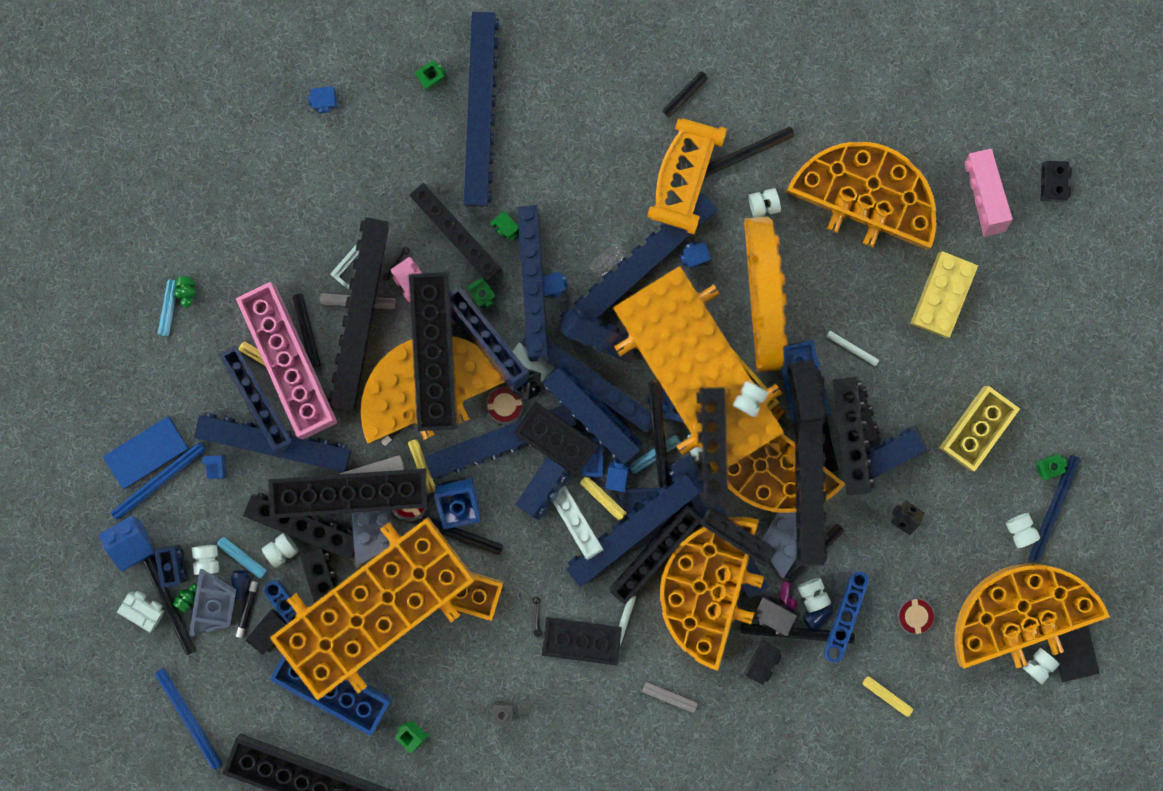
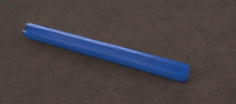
[111,443,206,520]
[155,668,222,770]

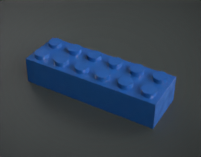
[270,656,392,736]

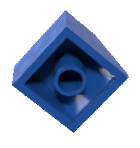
[434,478,481,529]
[98,516,155,572]

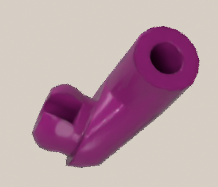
[779,582,797,609]

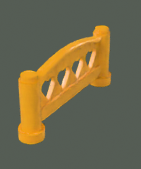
[647,118,727,235]

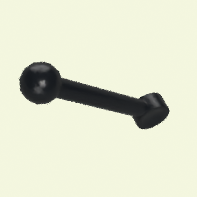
[383,247,410,281]
[533,597,541,637]

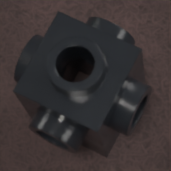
[512,368,541,400]
[891,500,925,535]

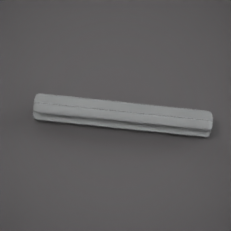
[320,293,396,309]

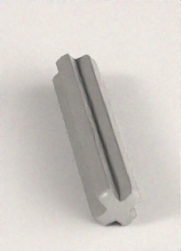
[642,682,697,713]

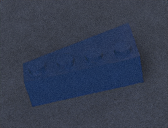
[559,308,638,363]
[853,425,927,479]

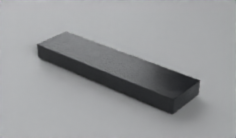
[700,507,777,567]

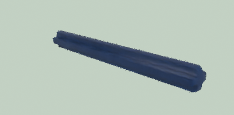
[1029,455,1081,563]

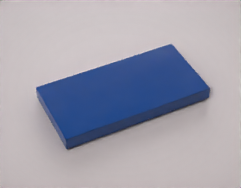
[780,340,831,423]
[103,416,189,489]

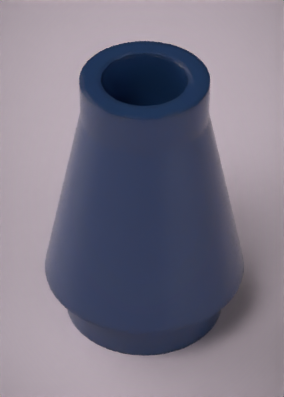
[230,570,250,600]
[803,606,832,630]

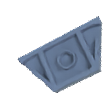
[352,510,392,568]
[762,512,796,578]
[189,569,236,636]

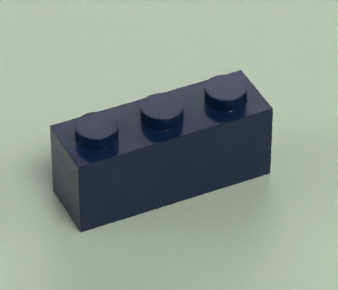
[515,457,571,520]

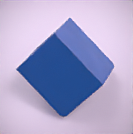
[202,455,226,479]

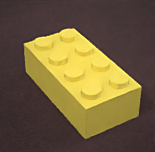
[910,251,978,338]
[939,386,1020,471]

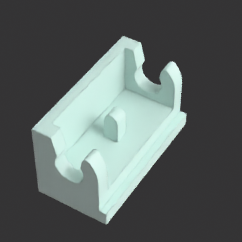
[330,245,359,289]

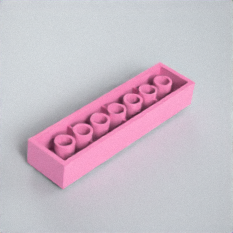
[236,282,338,439]

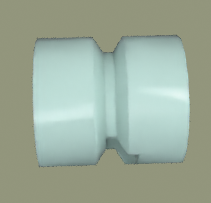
[748,188,781,218]
[733,381,768,417]
[1005,513,1040,548]
[262,533,299,568]
[192,545,219,575]
[798,577,831,612]
[1023,648,1060,684]

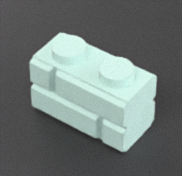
[117,591,165,632]

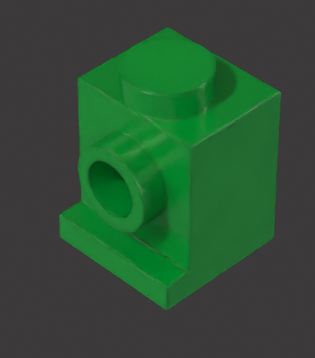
[415,60,446,92]
[490,211,519,242]
[467,277,496,308]
[1035,454,1067,480]
[395,720,429,754]

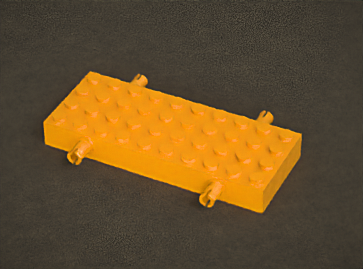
[613,266,784,471]
[270,517,475,700]

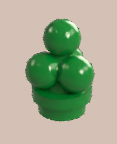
[174,276,196,308]
[173,583,197,613]

